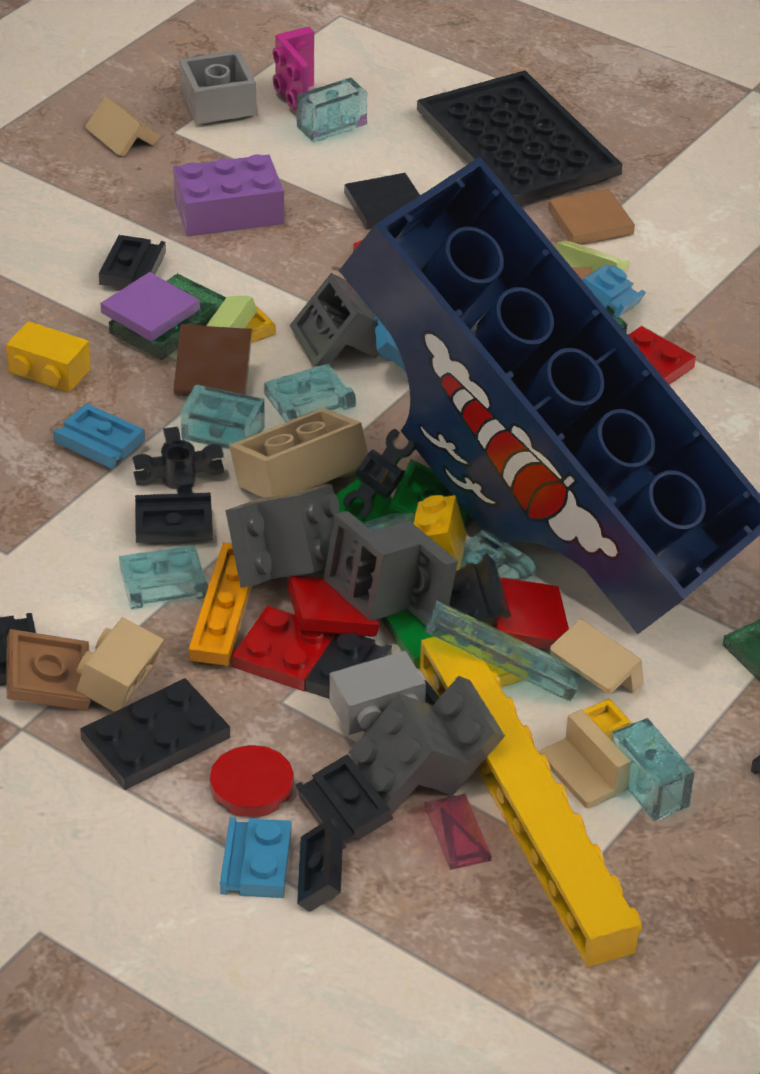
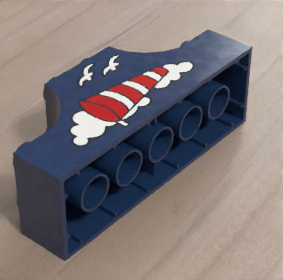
[339,157,760,634]

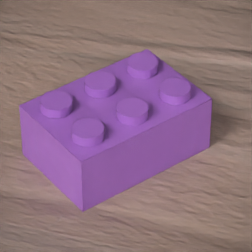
[173,154,284,236]

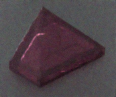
[425,793,492,870]

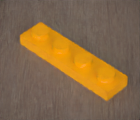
[188,542,252,666]

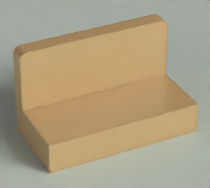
[85,96,160,157]
[550,618,644,694]
[540,709,631,808]

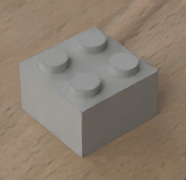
[179,50,257,124]

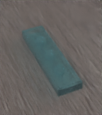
[425,600,580,701]

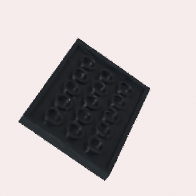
[417,70,623,206]

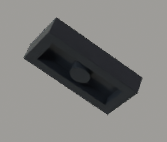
[297,817,344,912]

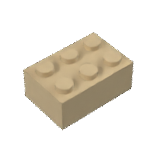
[229,407,368,498]

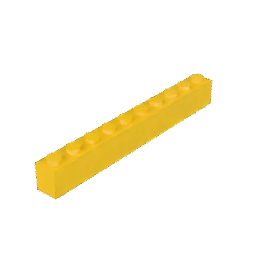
[420,629,642,968]

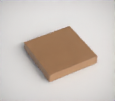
[548,188,635,245]
[6,629,90,711]

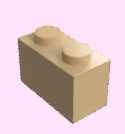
[76,617,164,712]

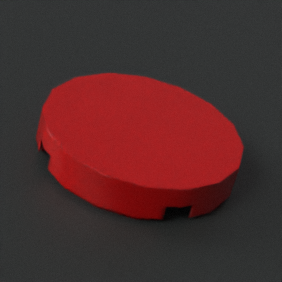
[210,745,294,817]

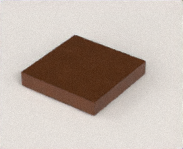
[173,324,252,400]

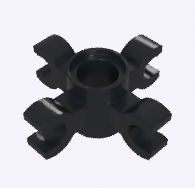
[132,426,224,494]
[343,429,416,519]

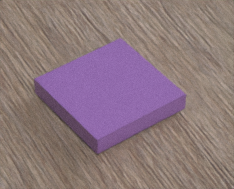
[100,272,200,342]

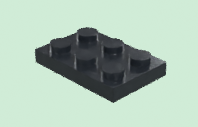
[80,678,230,790]

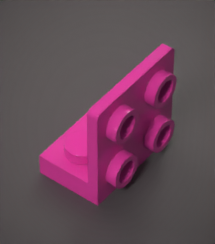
[272,27,315,118]

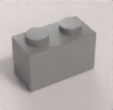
[330,650,426,735]

